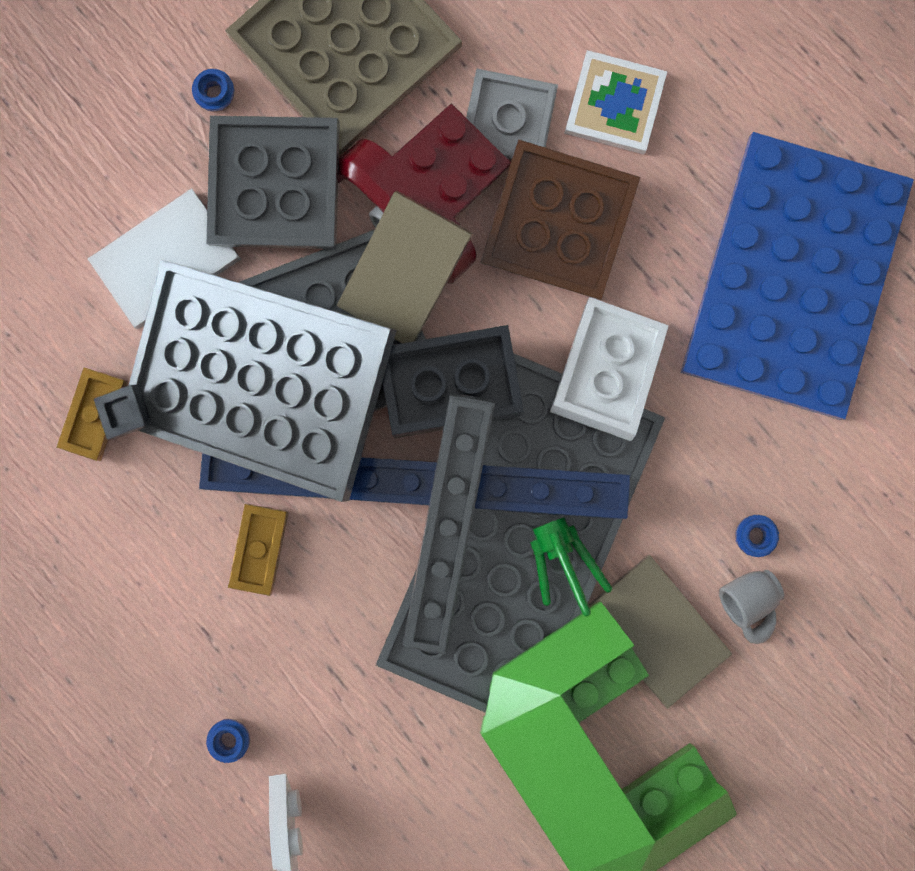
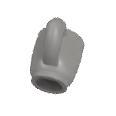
[719,570,784,644]

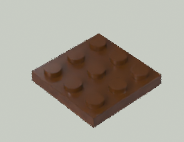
[481,139,641,300]

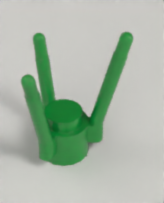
[530,517,612,617]

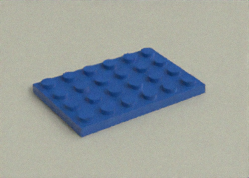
[680,132,914,420]

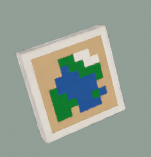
[564,50,667,155]

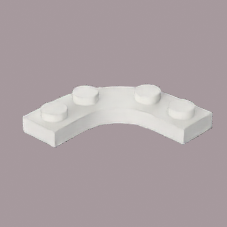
[269,774,303,871]

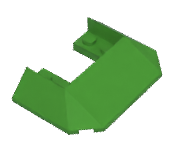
[480,602,737,871]

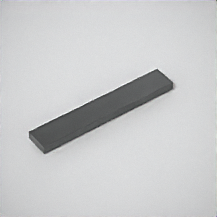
[403,393,495,654]

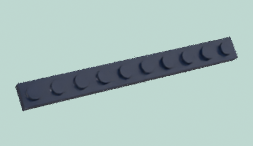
[199,453,630,519]

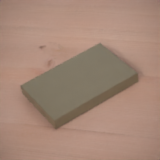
[337,191,473,343]
[589,555,732,709]

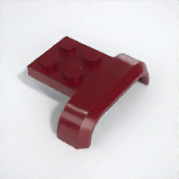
[338,103,511,284]

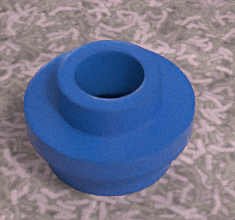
[192,69,235,112]
[735,515,779,557]
[206,719,250,763]

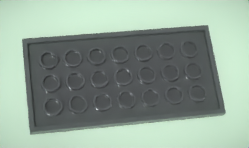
[375,353,665,713]

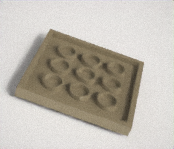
[225,0,462,157]

